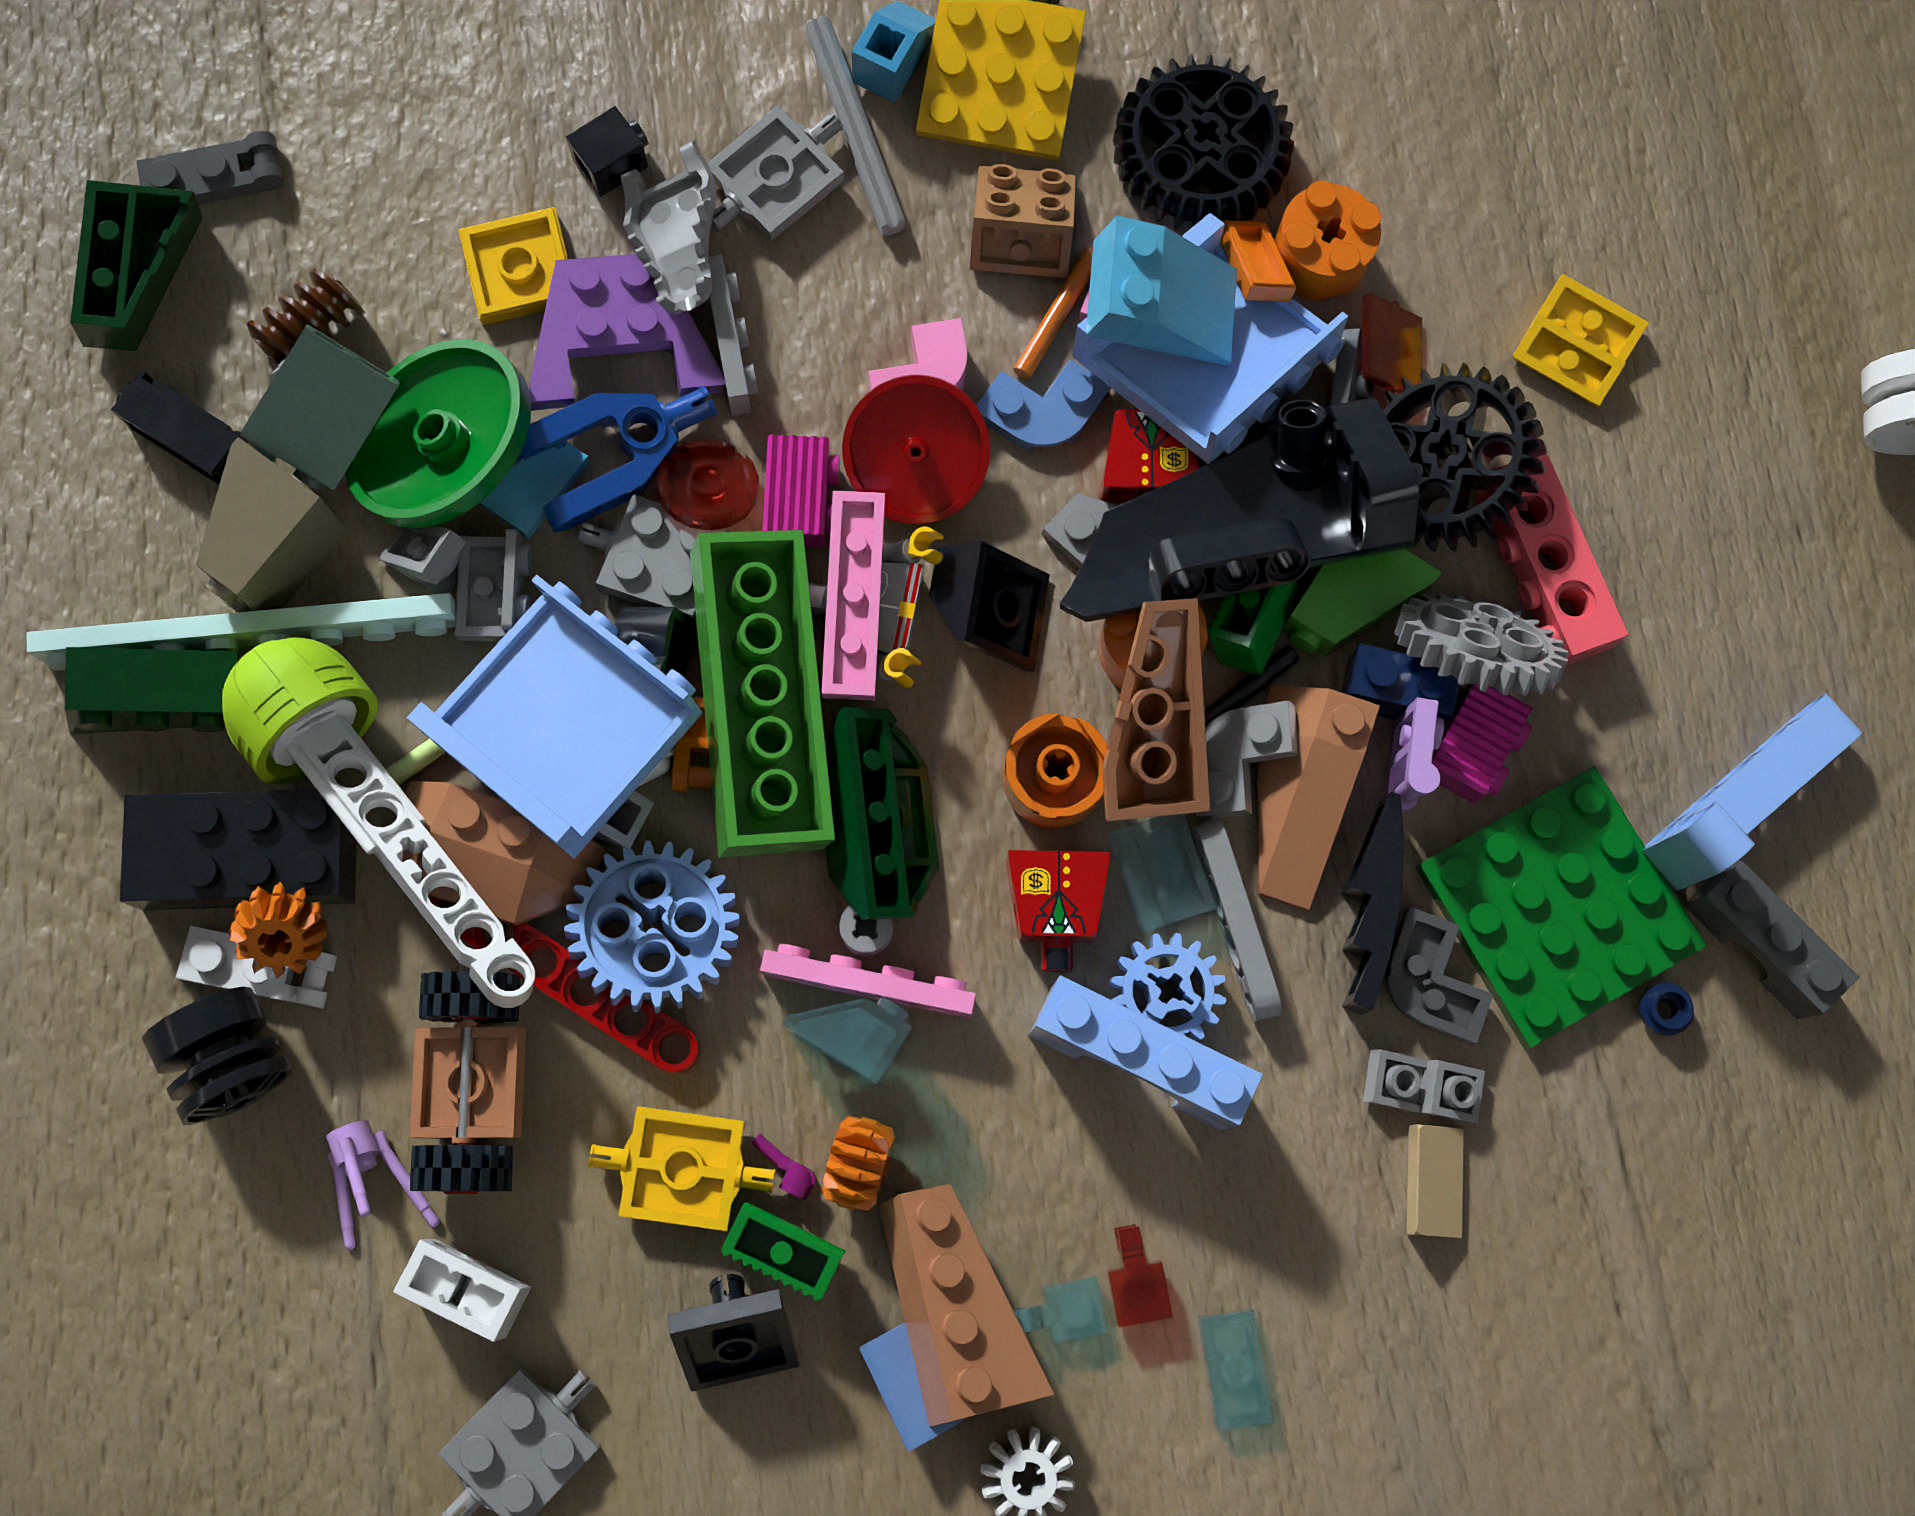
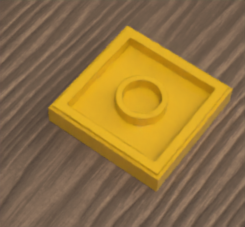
[458,207,569,326]

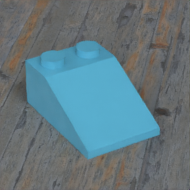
[1086,215,1237,366]

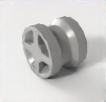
[839,905,893,957]

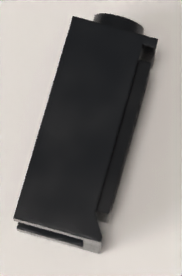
[111,369,248,485]

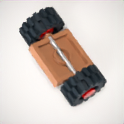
[409,971,526,1194]

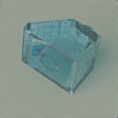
[783,996,913,1090]

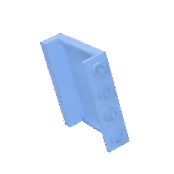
[1072,213,1348,464]
[406,575,703,859]

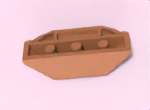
[392,781,607,926]

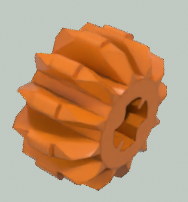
[229,882,328,979]
[822,1116,895,1211]

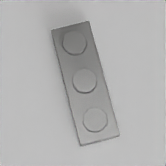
[709,254,758,416]

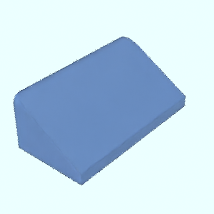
[859,1323,965,1451]

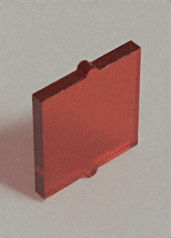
[1362,293,1422,394]

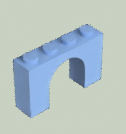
[1029,975,1263,1130]

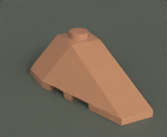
[1102,598,1210,821]
[1255,685,1380,911]

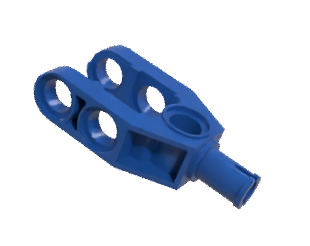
[516,386,718,533]

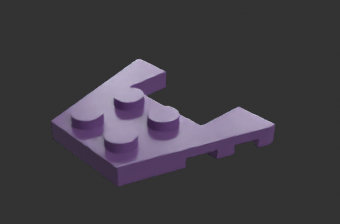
[529,254,726,411]

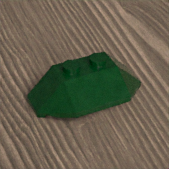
[826,707,939,920]

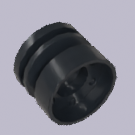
[142,986,292,1125]

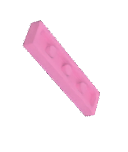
[822,491,885,701]
[760,944,976,1019]

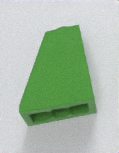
[1282,549,1442,657]

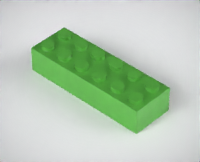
[690,530,835,858]

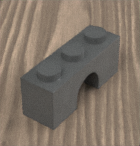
[1683,860,1860,1020]

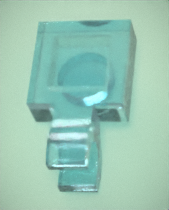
[1013,1276,1108,1343]

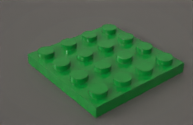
[1415,766,1707,1050]

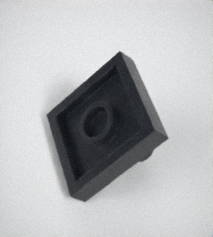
[667,1274,799,1392]

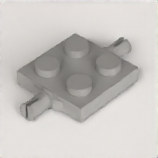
[707,105,844,242]
[578,495,729,622]
[438,1367,600,1516]

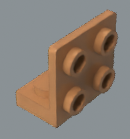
[969,164,1076,278]

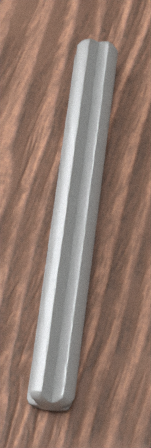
[806,16,905,236]

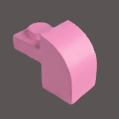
[868,318,967,391]

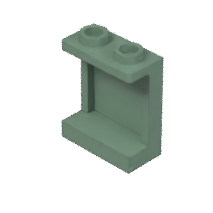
[240,324,399,490]

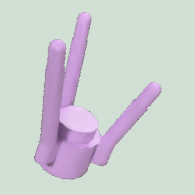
[326,1120,440,1250]

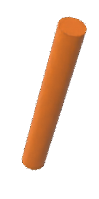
[1013,248,1093,380]

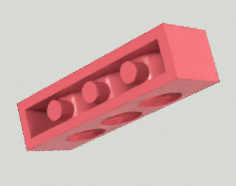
[1477,454,1629,665]

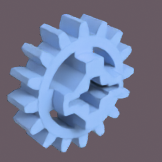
[1109,933,1226,1041]

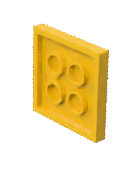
[916,0,1086,161]

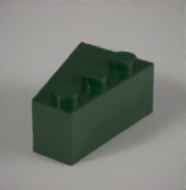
[70,180,203,351]
[65,647,237,735]

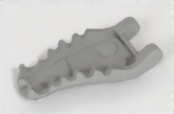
[621,140,717,314]

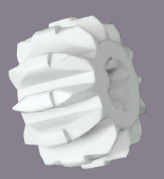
[980,1426,1075,1516]

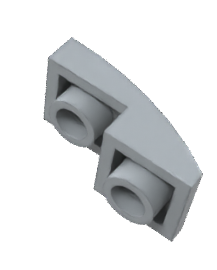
[1363,1049,1485,1124]

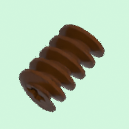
[246,268,365,367]

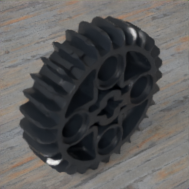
[1113,53,1294,230]
[1381,362,1547,552]

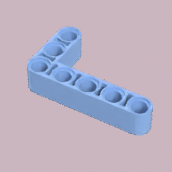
[1642,693,1862,891]

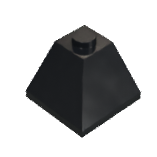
[929,541,1050,672]

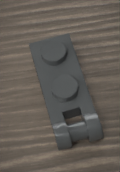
[136,131,284,205]

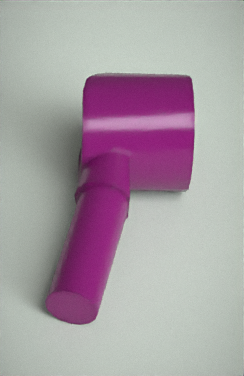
[752,1134,816,1200]

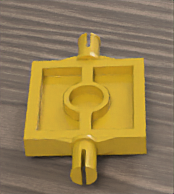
[588,1106,776,1231]

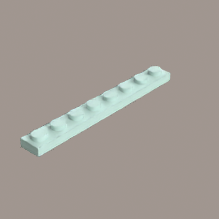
[26,593,457,670]

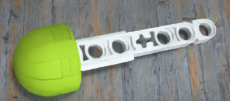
[222,637,535,1008]

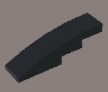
[1342,791,1404,1015]

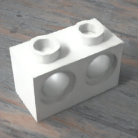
[393,1239,532,1342]

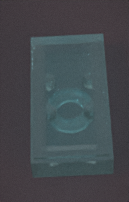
[1198,1309,1273,1431]

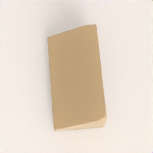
[1406,1124,1464,1238]

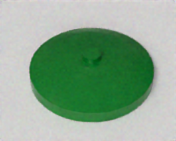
[345,339,531,528]

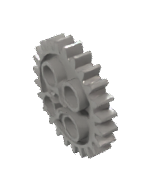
[1394,592,1568,696]

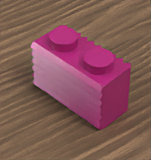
[762,434,840,548]
[1431,684,1533,803]

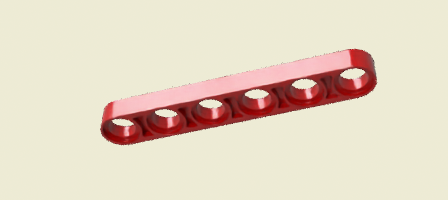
[429,896,700,1074]

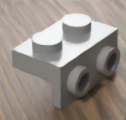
[455,529,533,642]

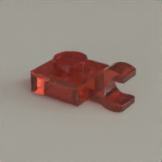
[1106,1224,1173,1328]

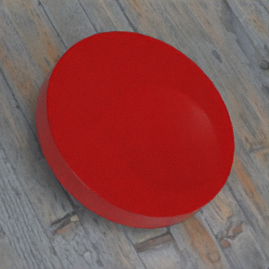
[842,374,990,524]

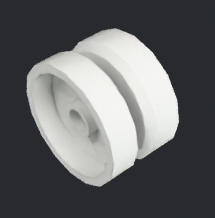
[1861,349,1915,455]

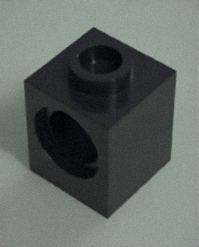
[565,106,649,197]

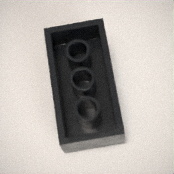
[120,789,357,911]

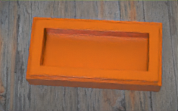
[1220,220,1296,302]

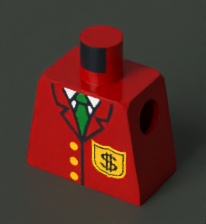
[1099,405,1198,503]
[1006,850,1110,973]

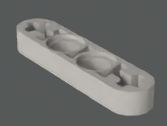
[1192,819,1282,1022]

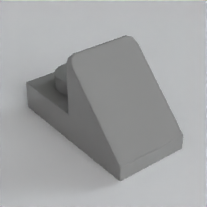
[379,526,466,594]

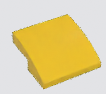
[1511,273,1649,407]

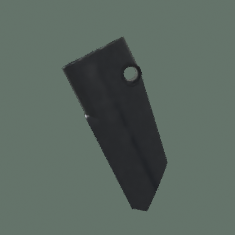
[1060,398,1419,622]

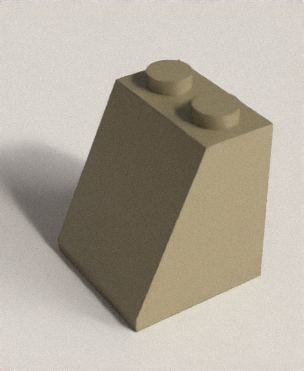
[196,437,347,613]

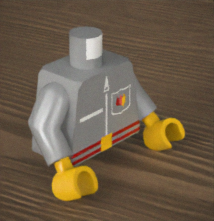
[808,526,944,688]

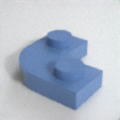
[977,359,1111,451]

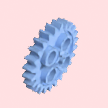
[564,840,739,1013]

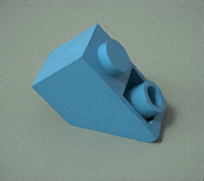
[851,0,936,103]

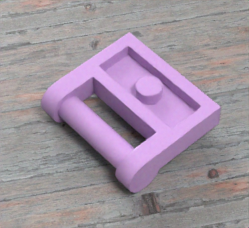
[1385,697,1444,813]

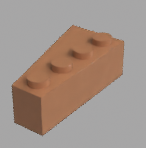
[878,1184,1055,1427]

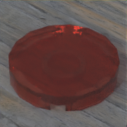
[657,439,759,531]

